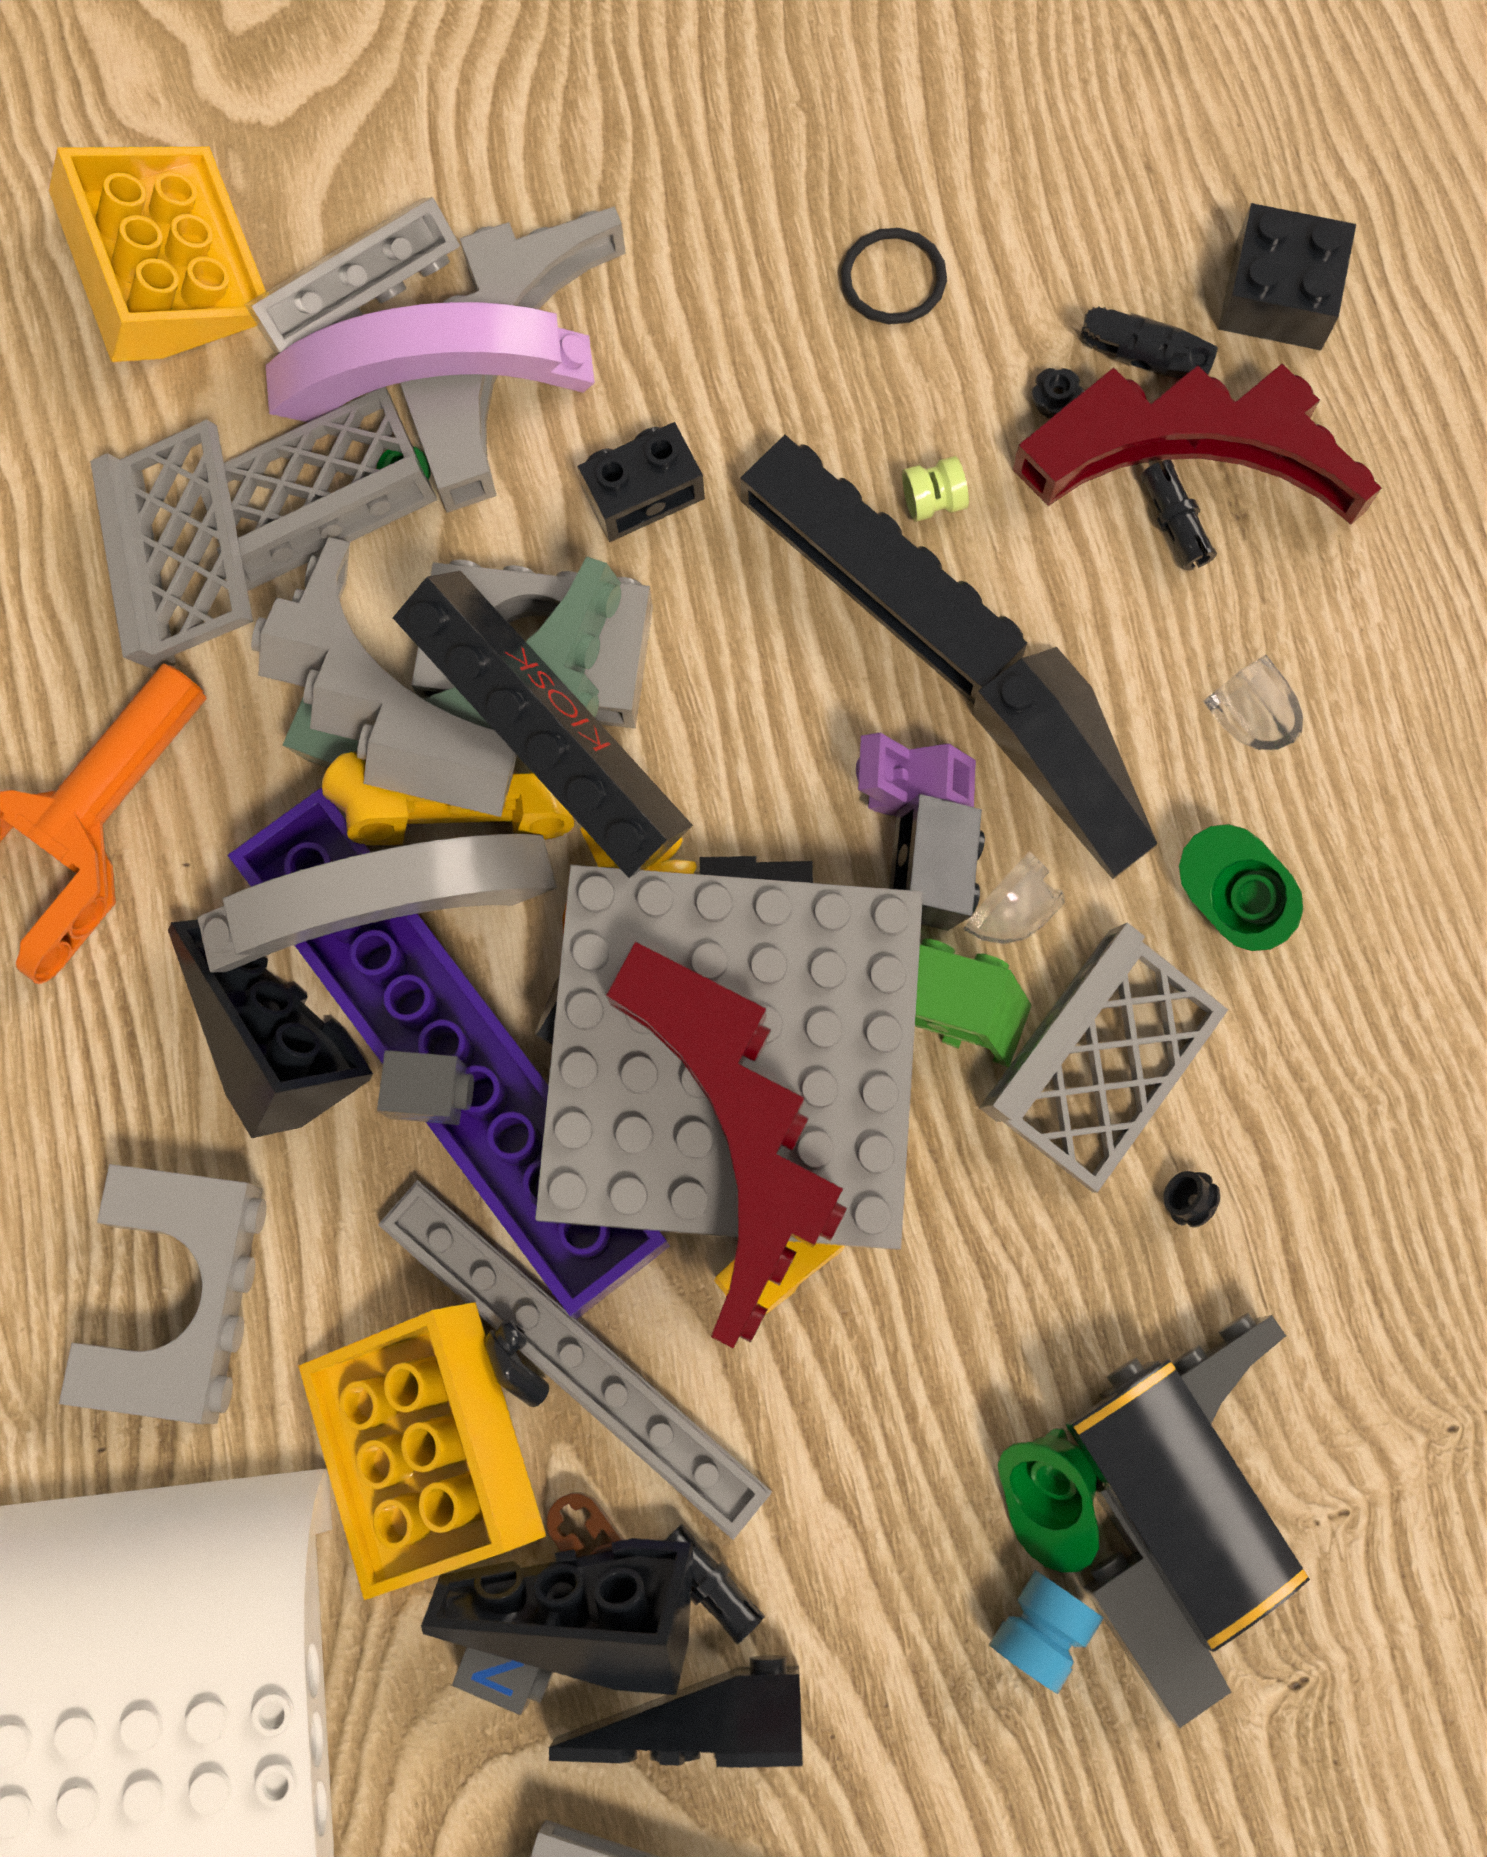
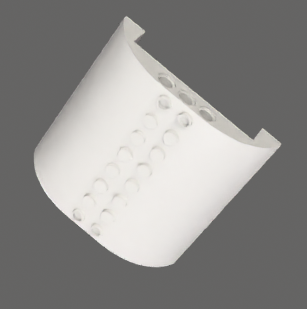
[0,1468,334,1857]

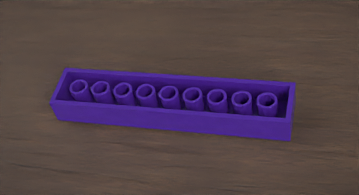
[228,788,670,1319]

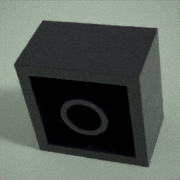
[1218,203,1356,351]

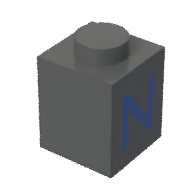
[377,1050,474,1125]
[451,1647,554,1715]

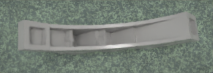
[251,537,517,817]

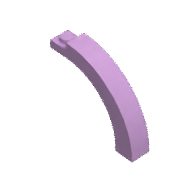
[266,302,595,422]

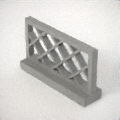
[201,387,437,591]
[90,420,253,671]
[979,923,1228,1193]

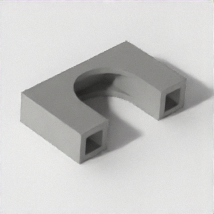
[412,560,653,729]
[59,1164,266,1424]

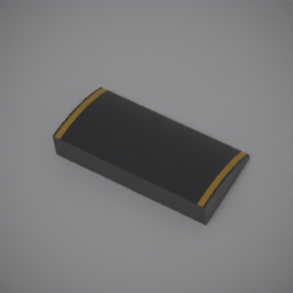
[1065,1359,1310,1652]

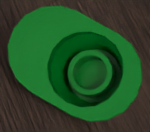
[1179,824,1304,951]
[998,1428,1099,1573]

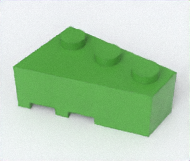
[915,938,1032,1067]

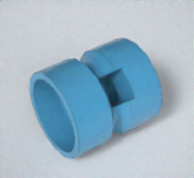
[989,1570,1104,1694]

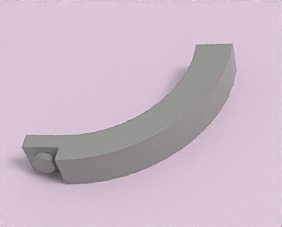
[197,834,556,972]

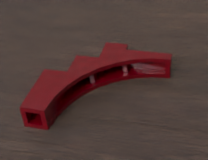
[1012,364,1382,525]
[606,941,847,1349]

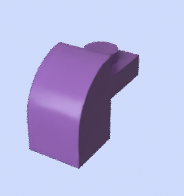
[856,732,976,816]

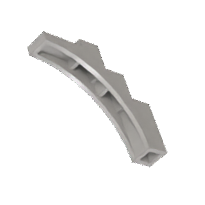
[400,206,626,513]

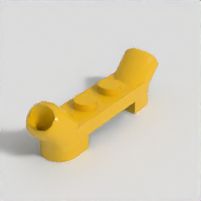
[322,752,574,845]

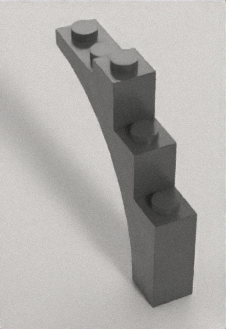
[1083,1313,1286,1728]

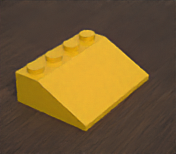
[49,147,266,362]
[298,1302,546,1600]

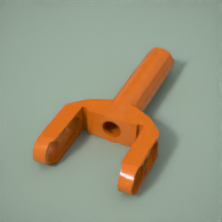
[0,664,207,984]

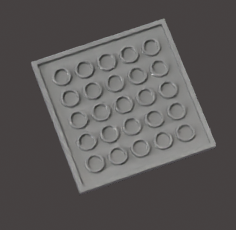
[535,865,923,1250]

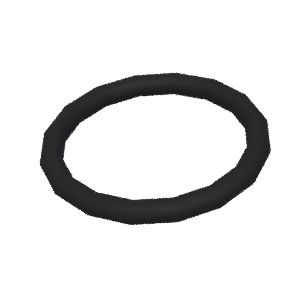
[840,228,947,325]

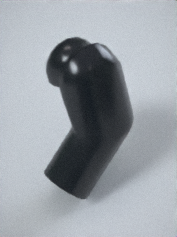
[485,1320,549,1407]

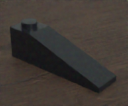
[972,647,1157,879]
[168,919,373,1138]
[421,1538,693,1695]
[549,1655,803,1768]

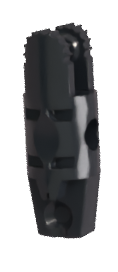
[1080,306,1218,379]

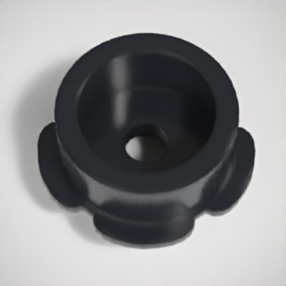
[1031,368,1084,419]
[1163,1171,1221,1228]

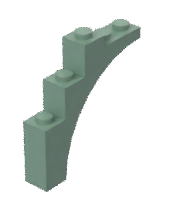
[283,556,621,768]

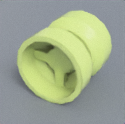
[902,456,969,522]

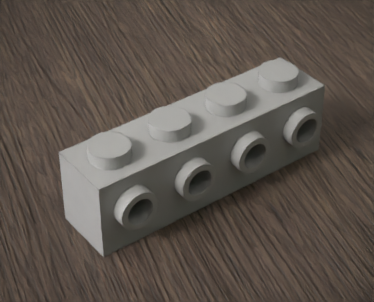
[245,197,460,354]

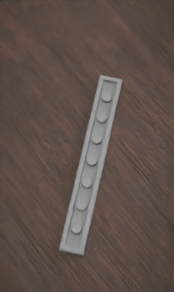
[378,1180,772,1540]

